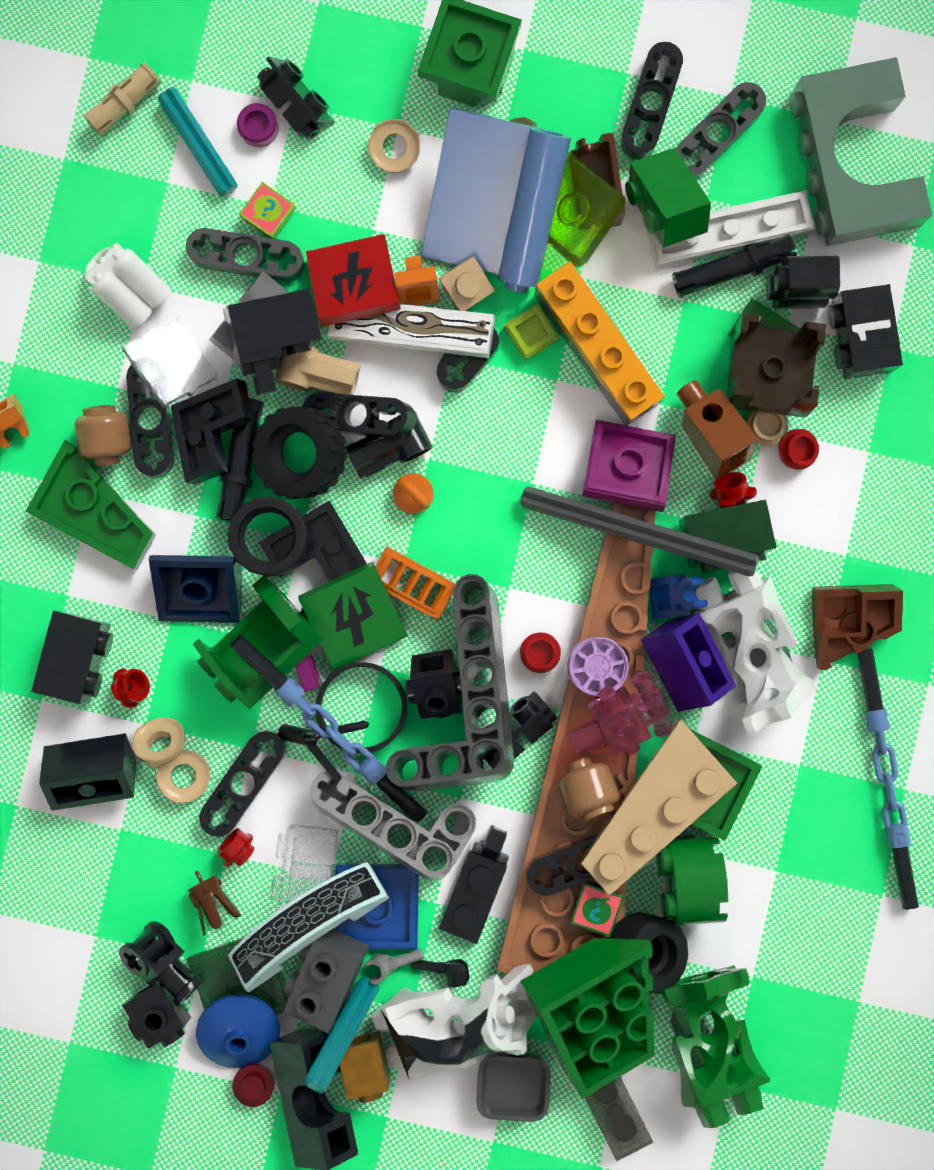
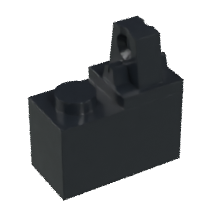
[222,288,322,395]

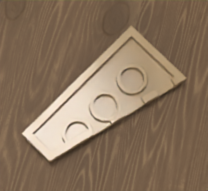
[581,718,737,896]

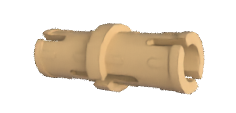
[83,62,161,136]

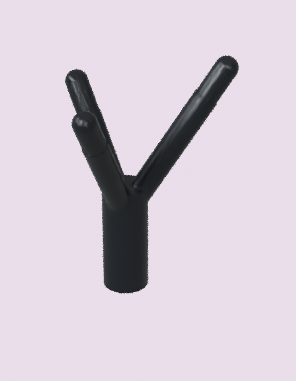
[278,720,369,782]

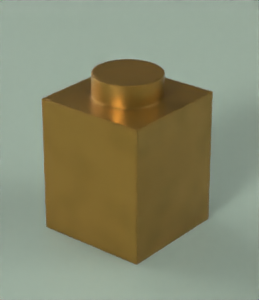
[340,1031,391,1103]

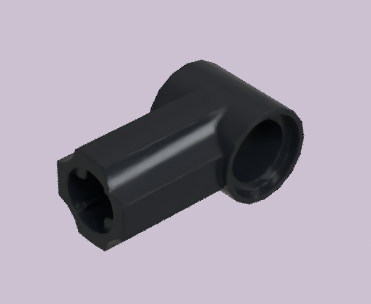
[345,410,433,480]

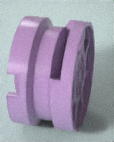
[567,637,628,696]

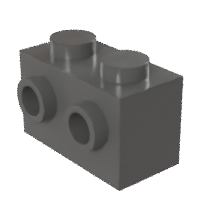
[284,929,370,1034]

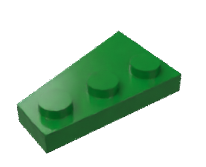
[26,440,156,570]

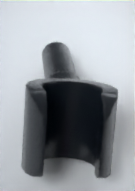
[411,959,470,987]

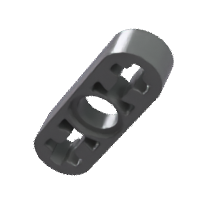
[676,82,766,180]
[186,228,305,282]

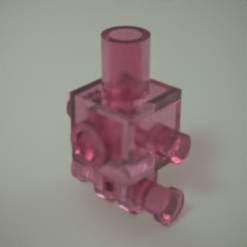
[566,671,674,757]

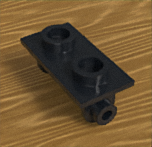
[257,56,335,140]
[483,691,557,769]

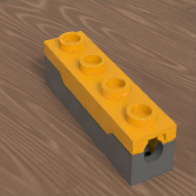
[534,261,665,426]

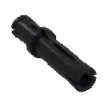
[672,234,797,298]
[215,398,264,522]

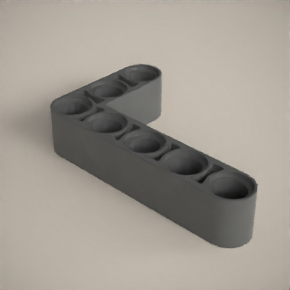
[386,574,514,792]

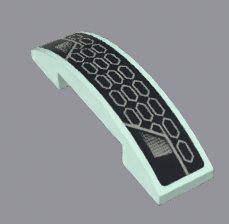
[228,862,389,992]

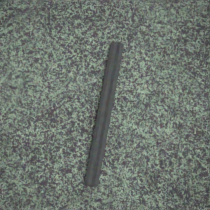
[520,486,759,577]

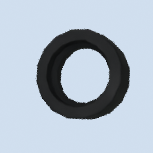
[227,496,310,577]

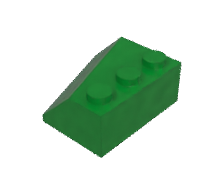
[520,938,654,1099]

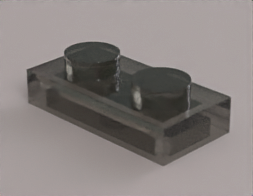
[585,1076,654,1162]

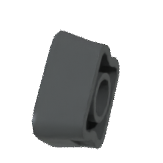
[476,1053,551,1122]

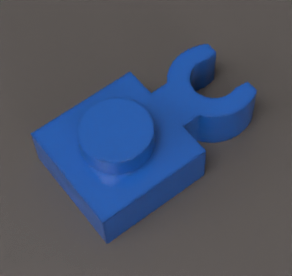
[649,574,708,620]

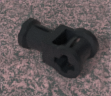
[119,921,205,1007]

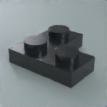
[171,378,254,485]
[259,500,367,581]

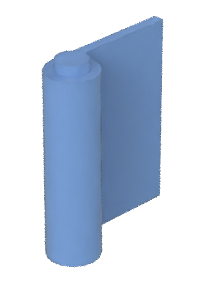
[421,108,571,293]

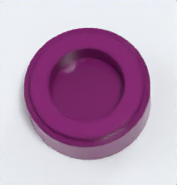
[237,103,279,148]

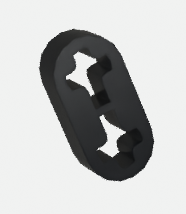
[436,328,499,393]

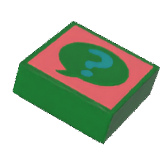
[570,882,624,937]

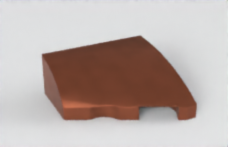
[812,584,903,670]

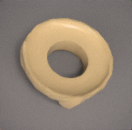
[369,119,420,173]
[132,717,186,770]
[156,749,211,803]

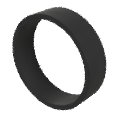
[316,662,407,753]

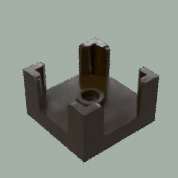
[726,313,826,418]

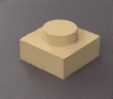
[438,256,495,311]

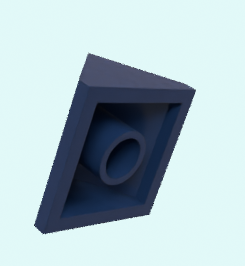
[148,555,242,623]

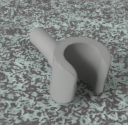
[364,949,425,984]

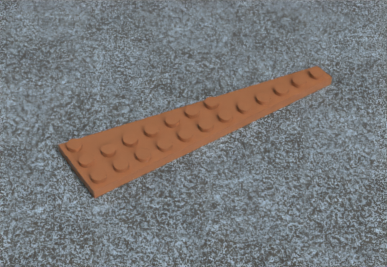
[497,503,656,974]

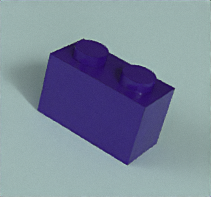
[641,613,736,712]

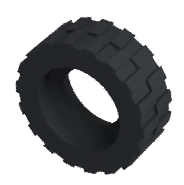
[252,407,347,499]

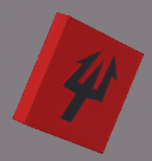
[306,234,401,327]

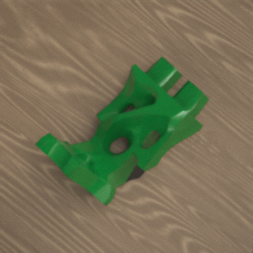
[662,965,770,1128]

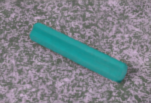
[158,87,237,197]
[304,977,379,1093]

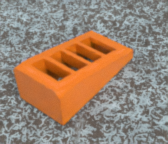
[376,546,456,621]

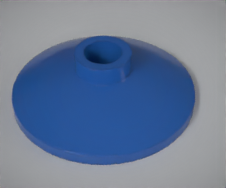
[196,994,280,1068]

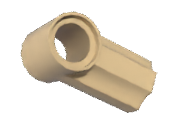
[274,346,360,395]

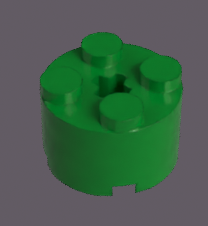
[656,837,728,926]

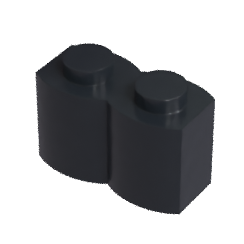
[766,256,840,309]

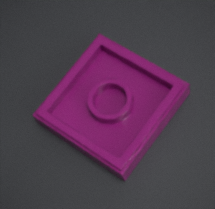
[582,420,676,512]

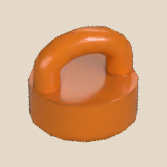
[393,473,434,515]

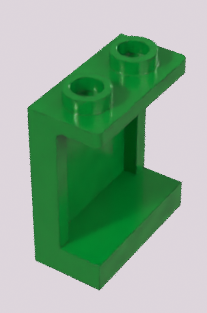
[193,576,324,709]

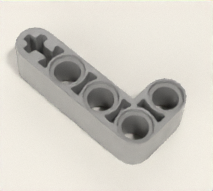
[310,772,476,881]

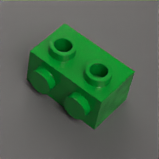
[625,148,711,248]

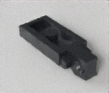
[439,826,509,944]

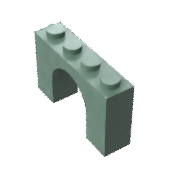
[789,57,933,246]

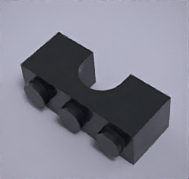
[270,1029,359,1170]

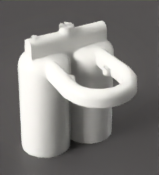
[84,243,171,329]

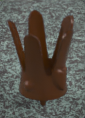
[187,871,241,936]

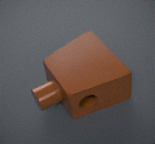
[676,380,758,480]

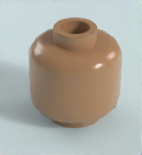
[74,405,131,466]
[558,758,620,824]

